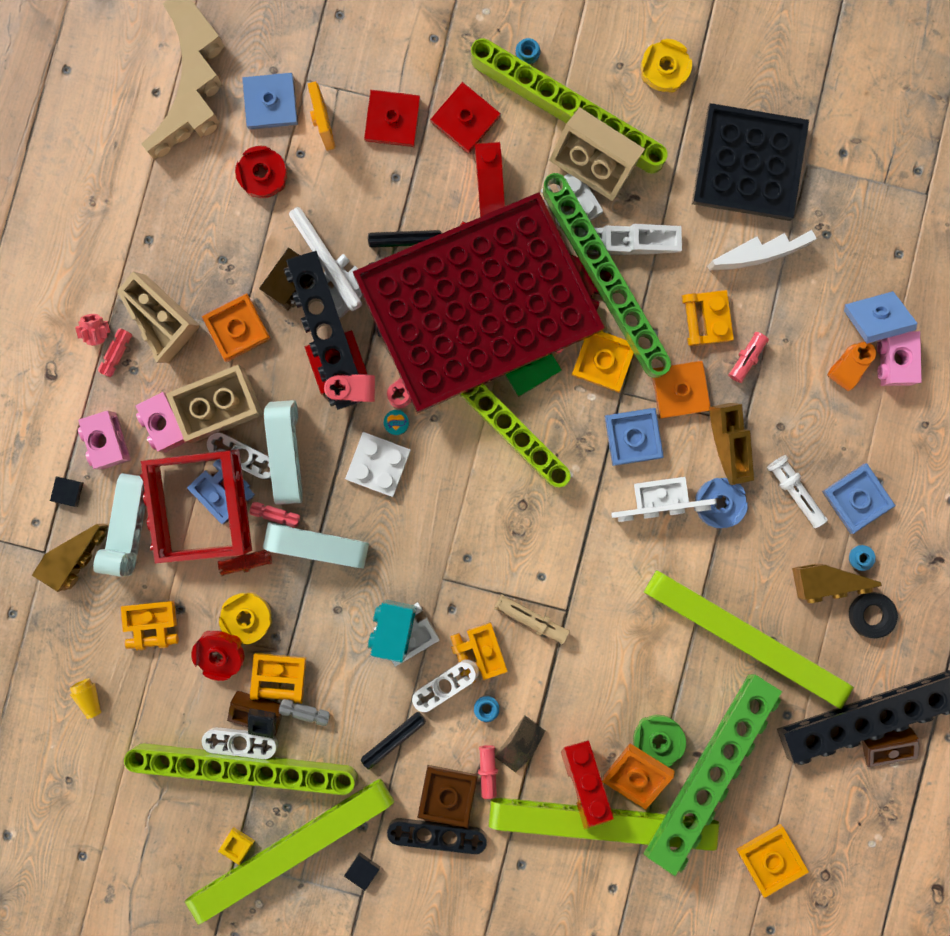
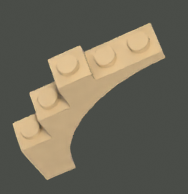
[141,0,225,160]

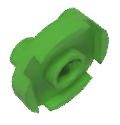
[633,715,686,767]

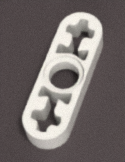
[207,433,271,479]
[412,660,479,712]
[202,727,278,759]

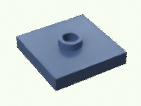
[242,73,298,130]
[844,291,917,344]
[604,408,664,466]
[822,463,896,534]

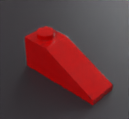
[475,142,505,217]

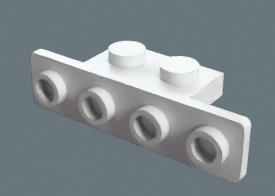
[611,477,716,522]

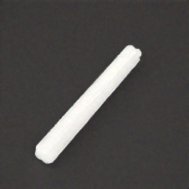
[289,207,362,311]

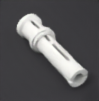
[767,455,828,528]

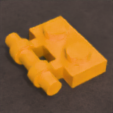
[121,600,179,651]
[450,622,508,684]

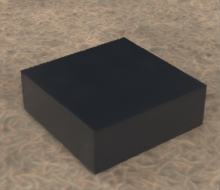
[50,476,84,507]
[248,708,276,738]
[344,852,380,891]

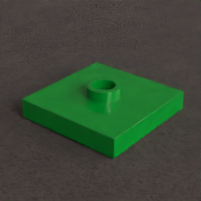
[505,354,562,397]

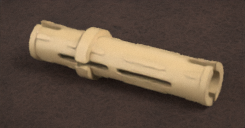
[494,594,570,645]

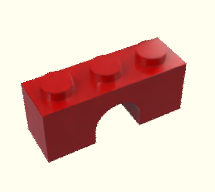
[561,740,614,829]

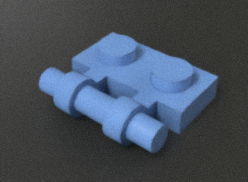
[187,459,255,525]

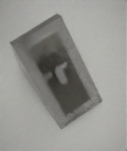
[495,715,546,773]

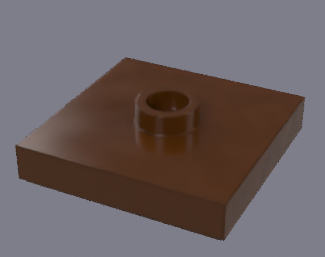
[417,765,478,828]

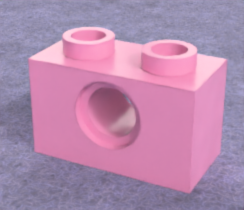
[877,331,922,386]
[135,392,186,453]
[78,410,131,470]

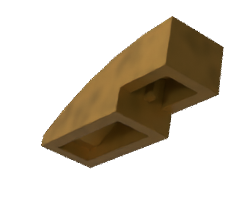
[709,403,754,485]

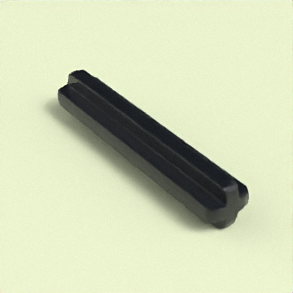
[368,230,442,248]
[361,712,426,769]

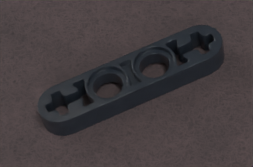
[387,818,487,854]

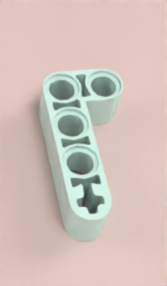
[264,400,303,505]
[93,473,146,577]
[263,522,369,568]

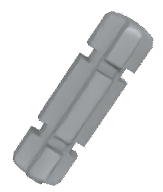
[279,699,330,726]

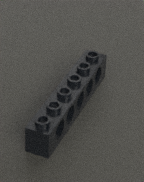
[284,251,361,410]

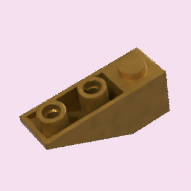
[32,524,108,592]
[792,564,882,603]

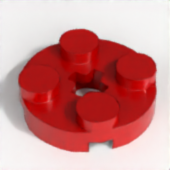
[235,146,287,198]
[191,631,245,681]

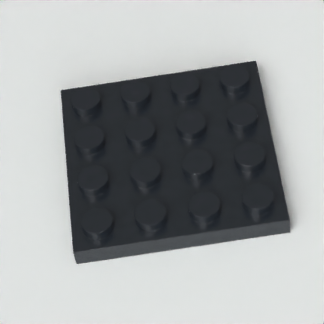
[692,103,809,221]

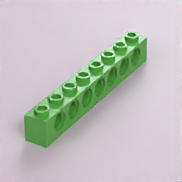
[643,674,782,876]

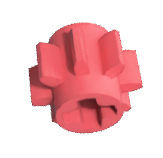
[75,314,110,346]

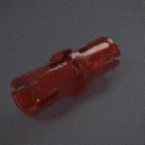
[218,550,272,576]

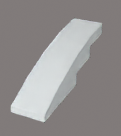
[575,224,682,255]
[707,230,817,271]

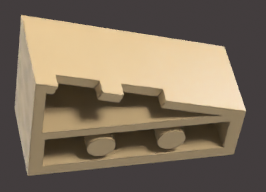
[117,272,200,363]

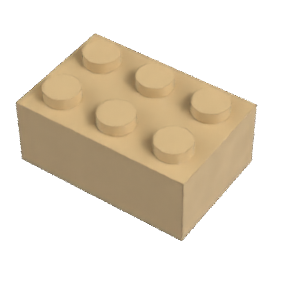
[549,107,645,201]
[166,365,263,444]

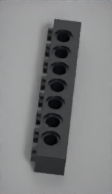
[777,670,950,765]

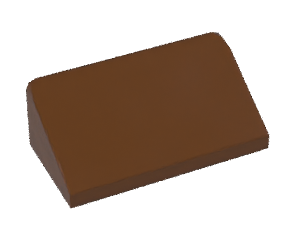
[227,691,282,736]
[862,727,919,767]

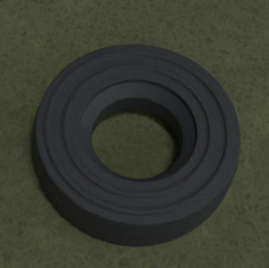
[849,592,898,639]

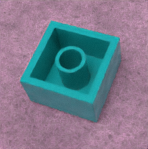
[367,600,417,663]

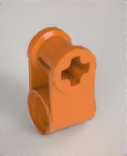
[827,342,876,391]

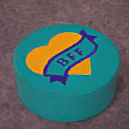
[383,410,409,436]

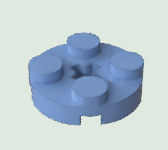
[694,478,748,528]

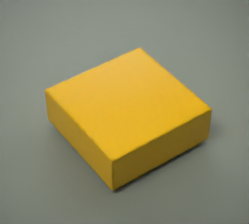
[218,827,255,865]

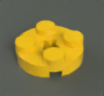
[641,39,692,93]
[219,592,272,644]

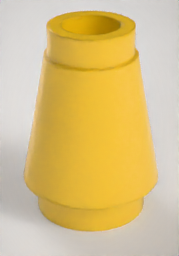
[70,678,102,719]

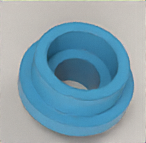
[515,38,541,64]
[849,545,876,571]
[474,696,499,722]

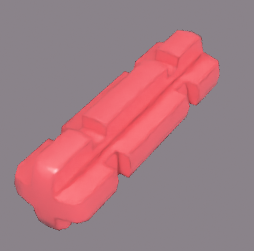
[98,328,132,377]
[250,502,300,528]

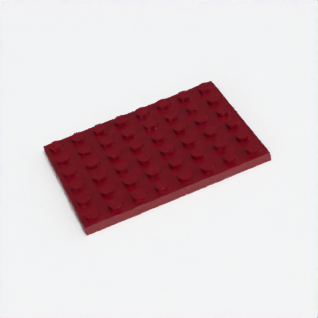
[353,192,605,414]

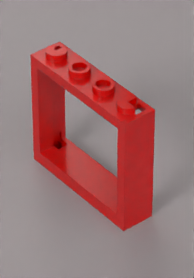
[140,449,253,564]

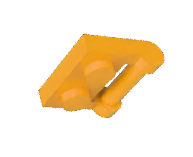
[681,290,734,346]
[250,653,307,704]

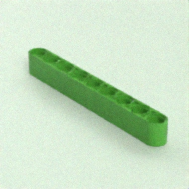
[542,173,671,378]

